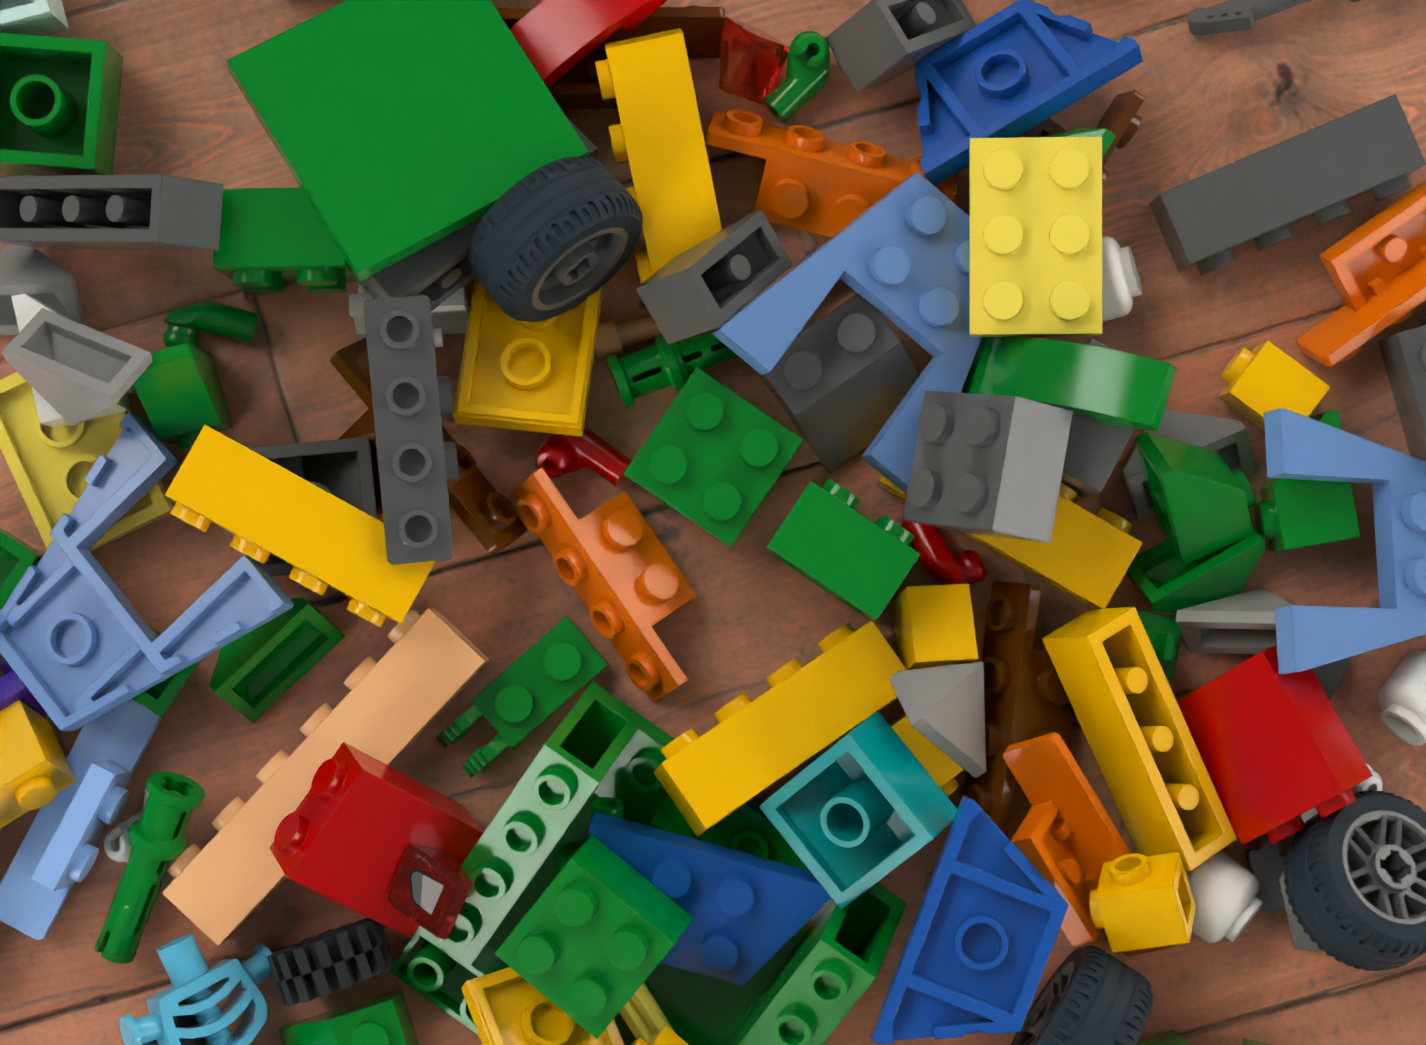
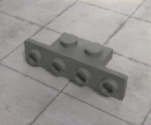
[363,295,459,565]

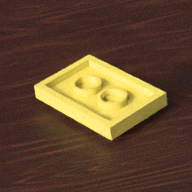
[969,137,1103,337]
[0,372,173,551]

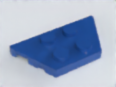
[915,0,1143,186]
[870,796,1069,1044]
[589,811,831,986]

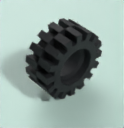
[267,918,395,1006]

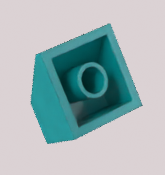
[759,710,957,910]

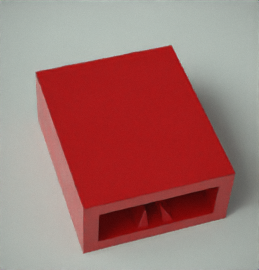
[1177,645,1373,845]
[270,742,484,938]

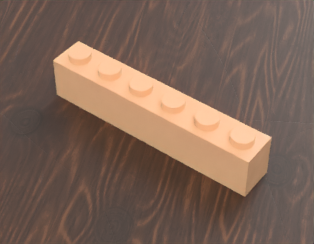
[162,608,490,946]

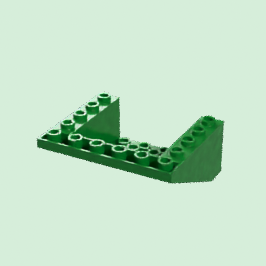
[389,682,907,1045]

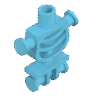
[119,933,274,1045]

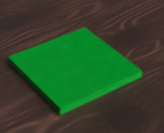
[226,0,589,282]

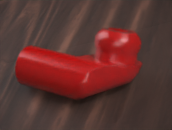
[535,428,632,486]
[901,521,987,591]

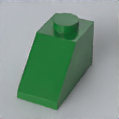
[133,342,233,452]
[1254,410,1361,552]
[1135,432,1256,565]
[279,988,419,1045]

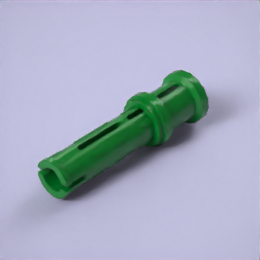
[605,319,800,409]
[95,771,205,963]

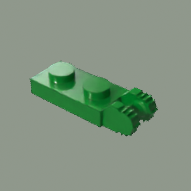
[435,616,609,778]

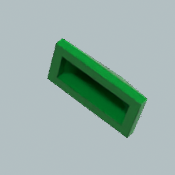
[1126,526,1266,614]
[210,597,345,723]

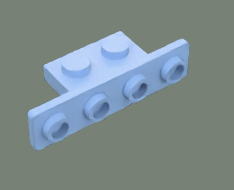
[0,699,162,940]

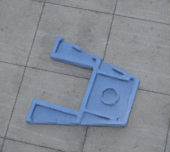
[712,172,982,494]
[1264,408,1426,674]
[0,412,294,731]

